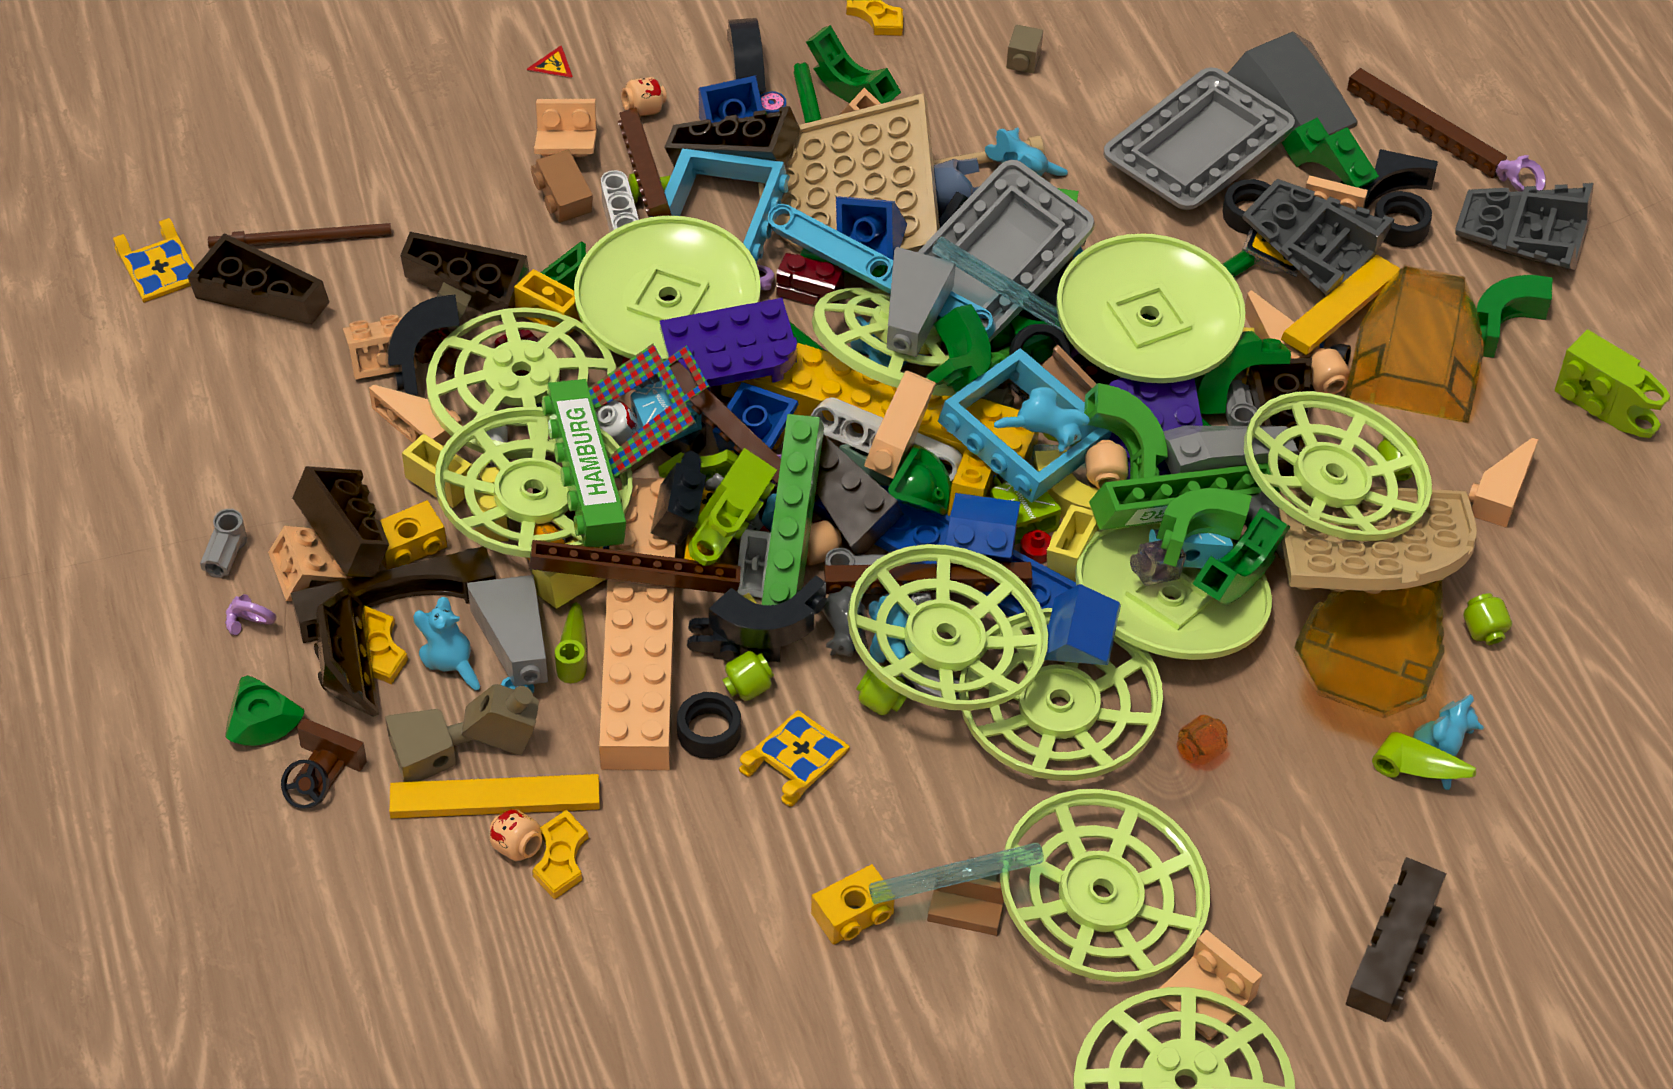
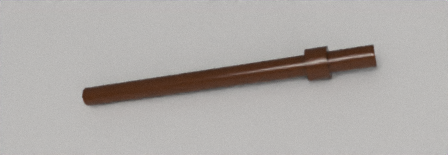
[208,223,392,249]

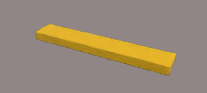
[1281,255,1402,355]
[389,774,600,819]

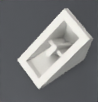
[738,529,771,598]

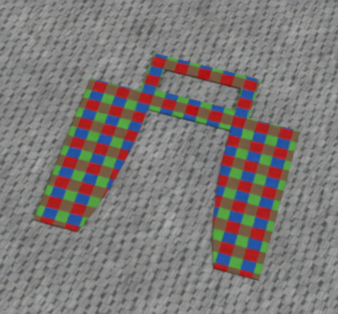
[589,343,709,479]

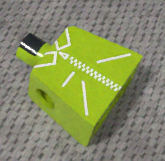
[990,474,1062,545]

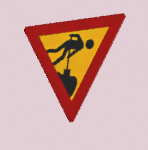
[526,46,573,78]

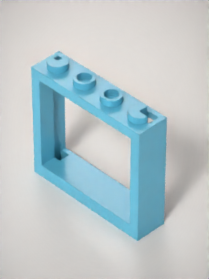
[664,148,790,264]
[938,348,1112,503]

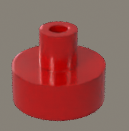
[1020,530,1051,564]

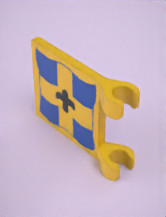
[113,218,195,303]
[739,710,850,806]

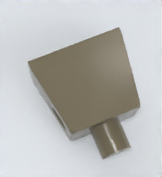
[461,684,539,756]
[385,709,471,782]

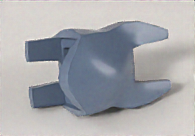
[934,158,980,215]

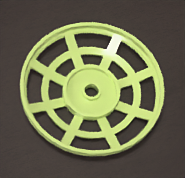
[812,288,956,396]
[426,307,616,459]
[1244,391,1432,541]
[435,406,633,558]
[847,544,1048,711]
[959,608,1163,781]
[1000,789,1210,982]
[1073,987,1295,1089]

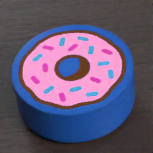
[760,91,786,114]

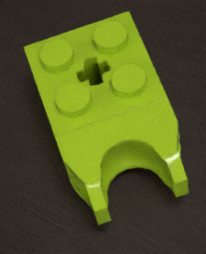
[1554,329,1671,438]
[688,448,777,566]

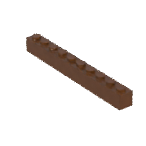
[1347,68,1507,178]
[618,107,672,218]
[670,361,819,503]
[529,540,741,594]
[824,562,1033,595]

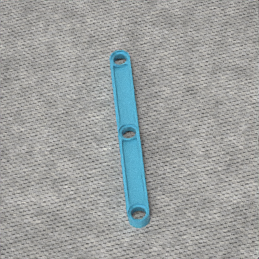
[768,204,996,338]

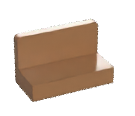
[1041,345,1096,402]
[927,870,1004,936]

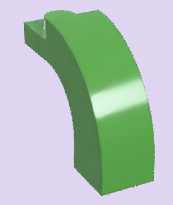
[1084,383,1168,479]
[1156,488,1252,567]

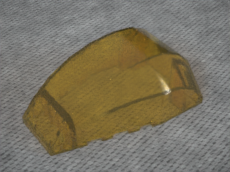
[1345,264,1484,423]
[1294,580,1445,719]

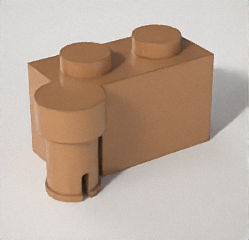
[531,149,593,223]

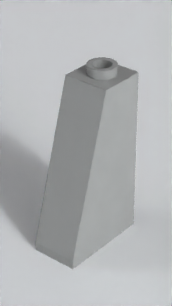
[887,247,956,357]
[467,575,548,686]

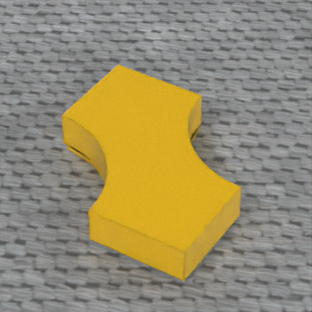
[846,0,903,36]
[363,606,408,685]
[532,809,589,900]

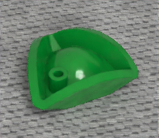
[888,444,951,516]
[225,675,305,746]

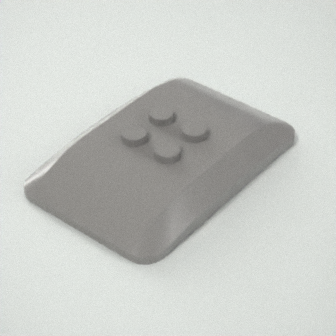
[1103,67,1295,210]
[918,160,1095,342]

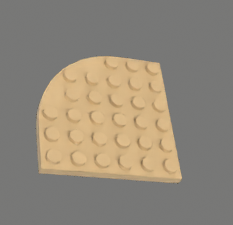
[758,93,940,253]
[1278,486,1477,594]

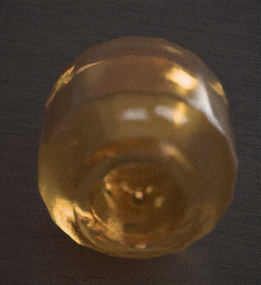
[1176,715,1228,765]

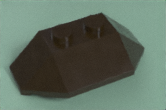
[314,588,379,717]

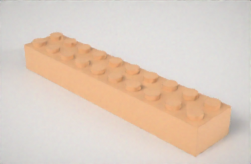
[599,478,677,770]

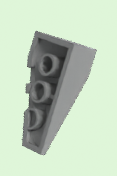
[1163,426,1299,474]

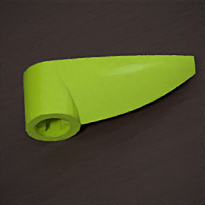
[555,602,587,684]
[1372,732,1476,779]

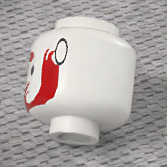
[595,400,639,446]

